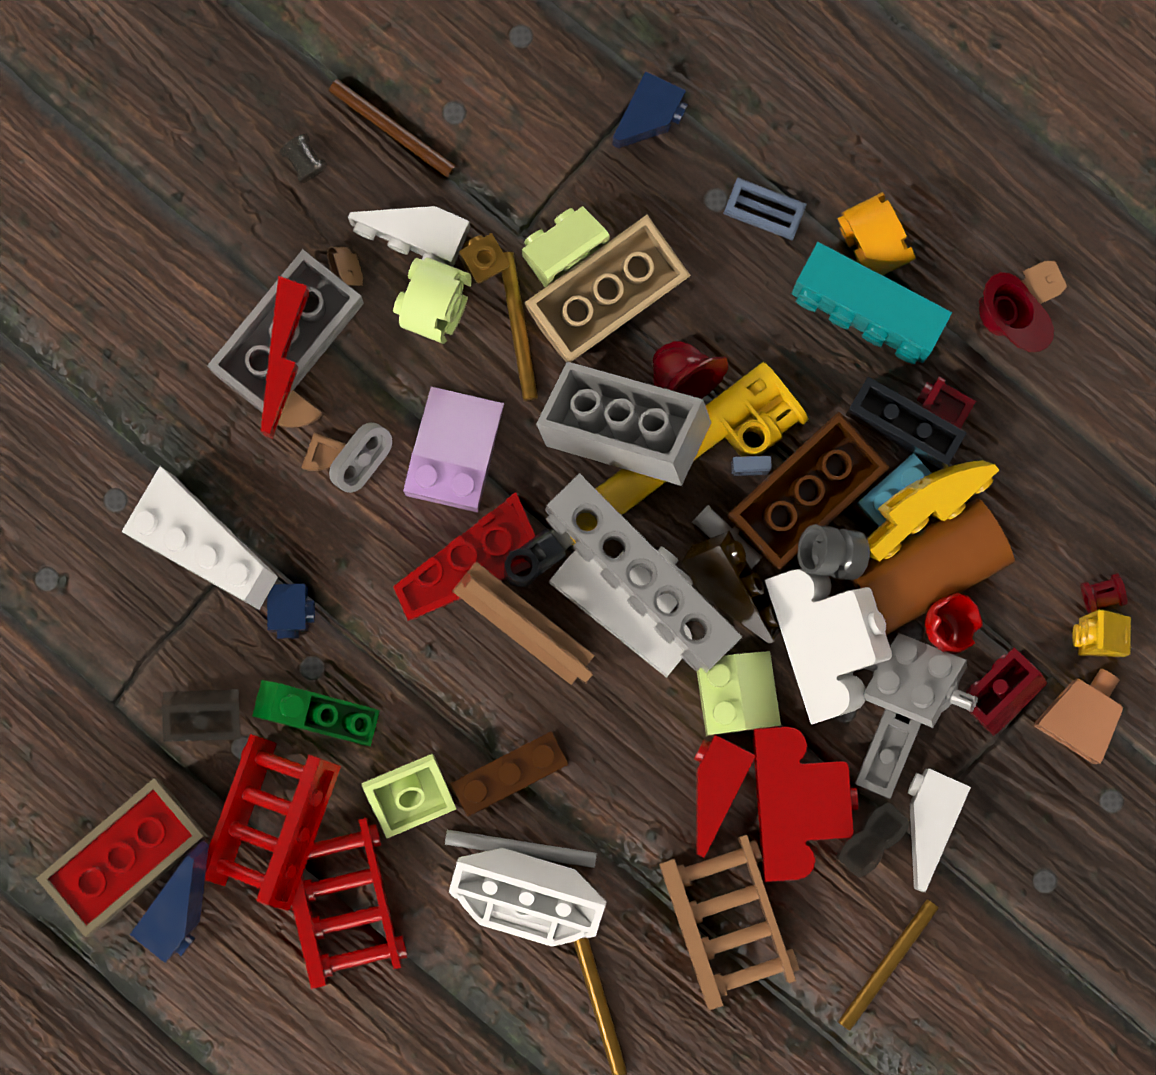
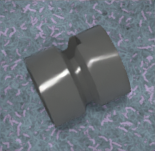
[798,524,870,580]

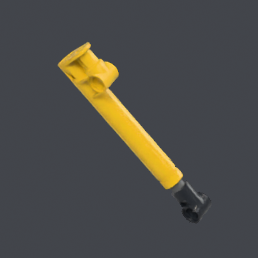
[504,362,808,587]

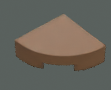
[278,390,323,428]
[302,433,346,471]

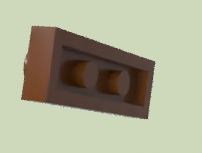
[450,731,568,817]

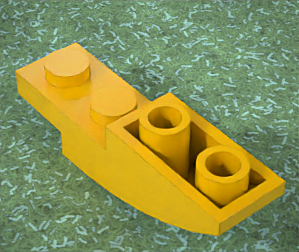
[867,460,999,562]

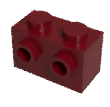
[966,647,1048,736]

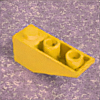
[1072,610,1131,657]

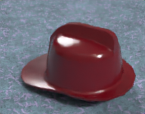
[979,272,1054,352]

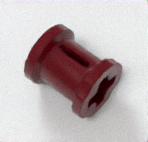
[1080,573,1128,614]

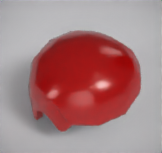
[925,593,983,655]

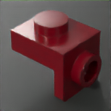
[916,376,976,429]

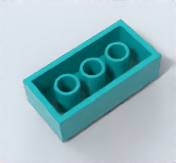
[791,242,952,364]

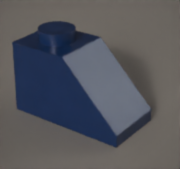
[612,71,688,148]

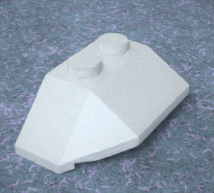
[449,848,606,946]

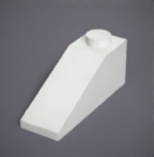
[908,769,971,892]

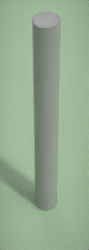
[445,830,597,868]

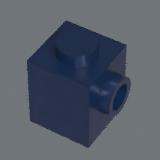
[267,584,315,639]

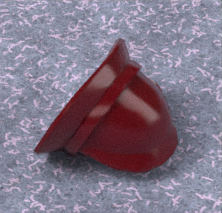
[652,341,728,399]

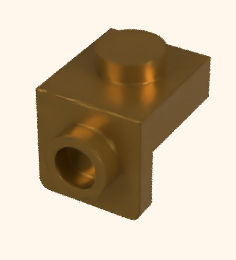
[459,233,509,283]

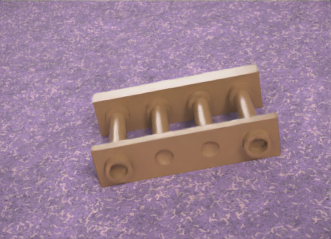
[659,835,800,1010]

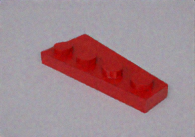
[393,492,535,622]

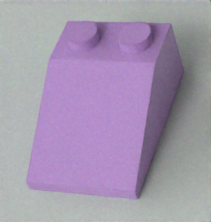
[403,387,504,513]

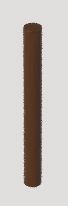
[329,79,456,178]

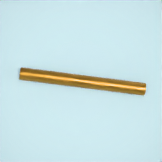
[502,252,538,401]
[838,899,939,1031]
[573,937,628,1075]

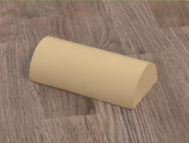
[525,215,691,362]

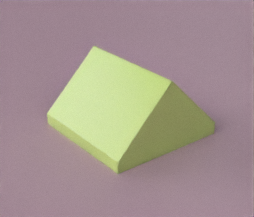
[361,754,456,838]

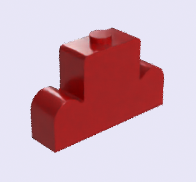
[752,727,858,882]

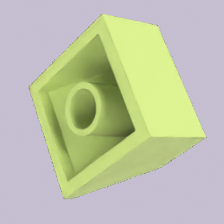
[522,206,610,287]
[697,651,781,737]

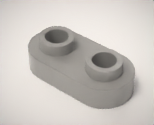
[329,422,392,493]

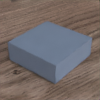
[731,456,771,476]

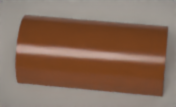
[851,498,1015,635]

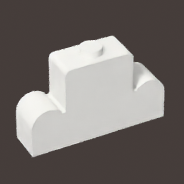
[550,546,693,678]
[765,569,892,724]

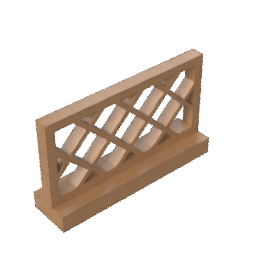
[453,562,595,685]

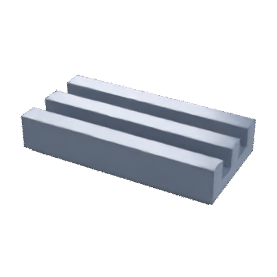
[724,177,807,241]

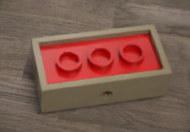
[36,778,208,937]

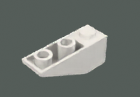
[348,206,470,267]

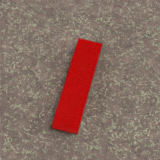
[261,276,310,439]

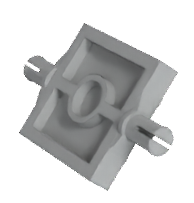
[864,633,977,728]

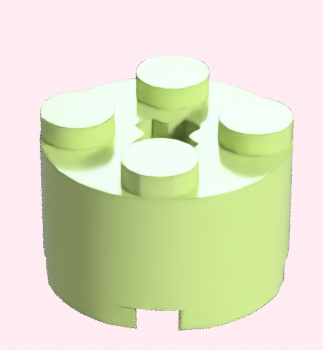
[393,257,472,344]

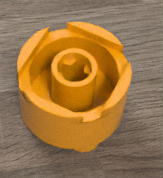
[837,192,915,276]

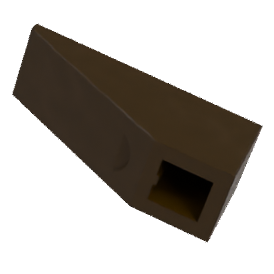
[682,531,781,643]

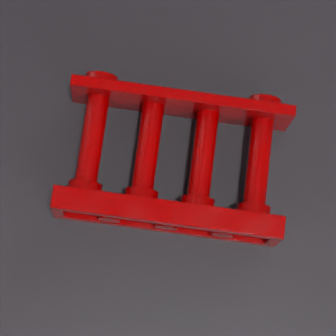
[205,734,341,911]
[292,818,408,989]

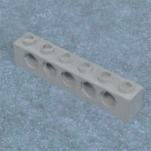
[545,473,742,673]

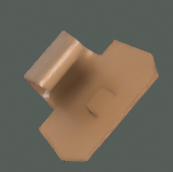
[327,247,363,286]
[1022,261,1067,304]

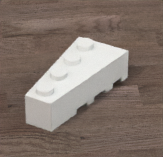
[122,466,278,610]

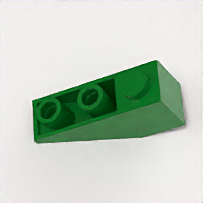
[252,680,380,747]

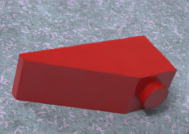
[694,735,756,858]

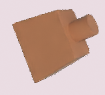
[1033,668,1123,764]

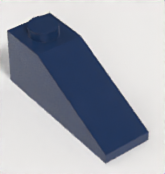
[130,841,209,963]

